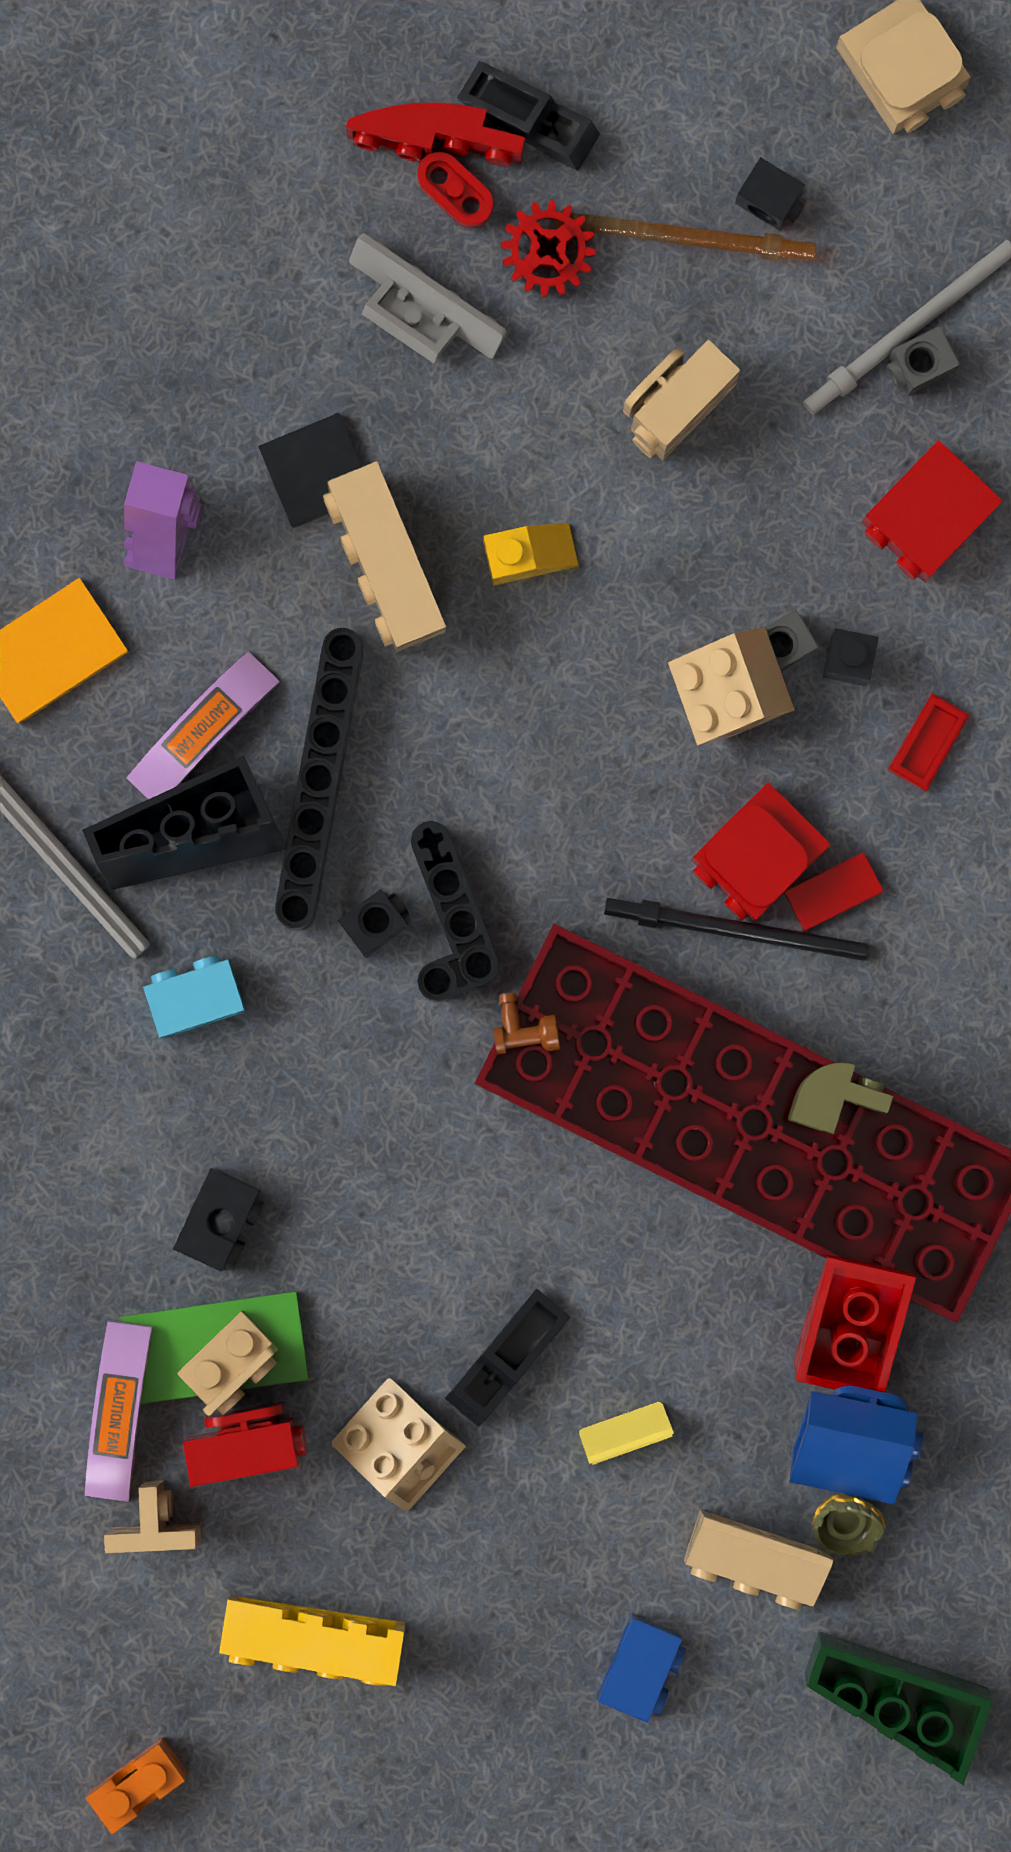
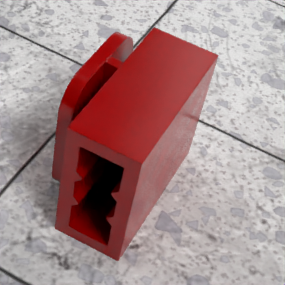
[861,439,1003,583]
[691,782,831,922]
[182,1401,308,1487]

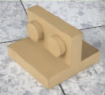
[104,1480,202,1553]

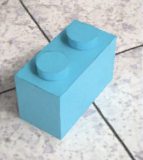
[143,955,247,1039]

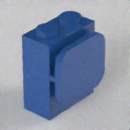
[789,1386,923,1504]

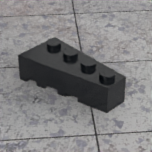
[82,755,287,890]

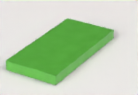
[120,1291,309,1404]

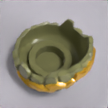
[812,1494,885,1557]

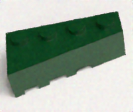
[805,1631,993,1785]

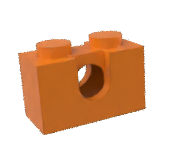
[86,1737,189,1835]

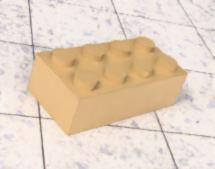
[323,461,446,653]

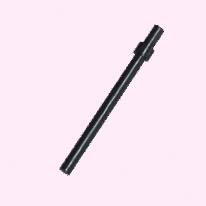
[604,898,868,961]

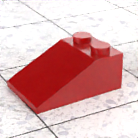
[794,1255,916,1393]

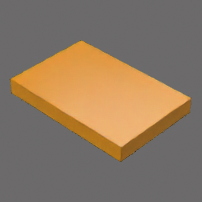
[0,578,129,725]

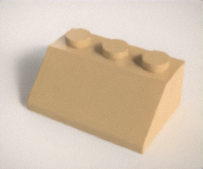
[684,1509,834,1611]

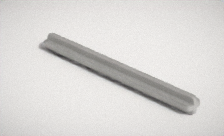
[0,775,150,958]

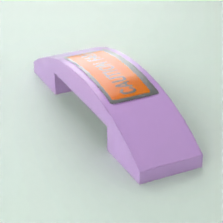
[127,651,280,799]
[85,1320,153,1502]

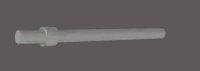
[803,240,1011,415]

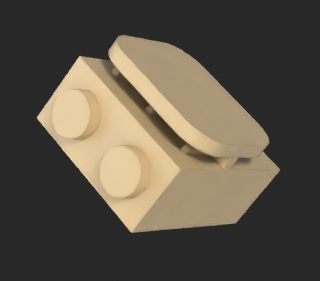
[836,0,971,135]
[623,339,740,461]

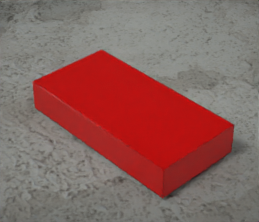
[887,693,970,792]
[784,852,883,932]

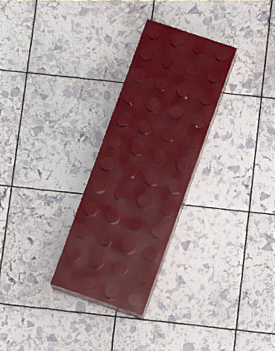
[474,923,1011,1323]

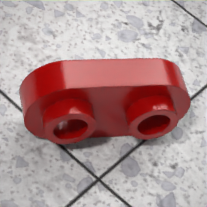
[417,152,493,229]

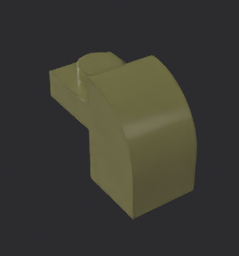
[788,1063,893,1134]

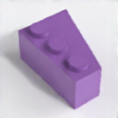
[124,461,203,580]

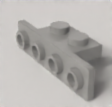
[349,233,507,363]

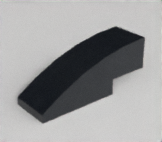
[457,61,600,171]
[445,1289,570,1427]

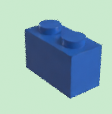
[597,1614,686,1723]

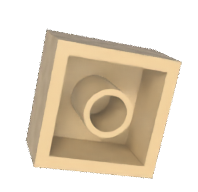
[668,627,794,746]

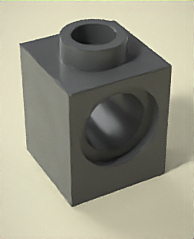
[887,326,960,396]
[765,609,818,672]

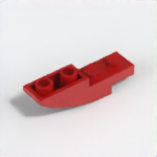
[346,103,525,167]

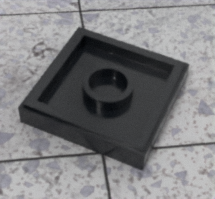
[258,413,362,529]

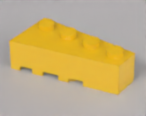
[219,1595,406,1686]

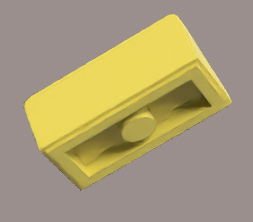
[579,1402,674,1465]

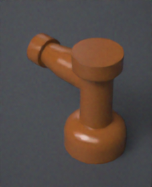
[494,993,561,1054]

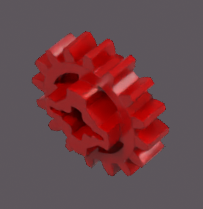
[501,200,596,298]

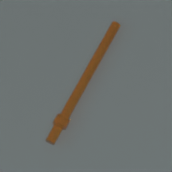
[553,210,816,261]

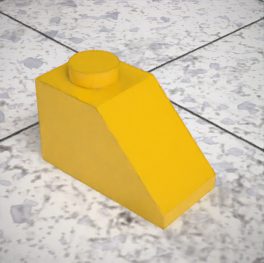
[483,523,579,586]

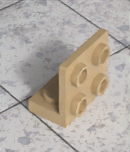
[177,1311,279,1416]
[332,1378,466,1512]

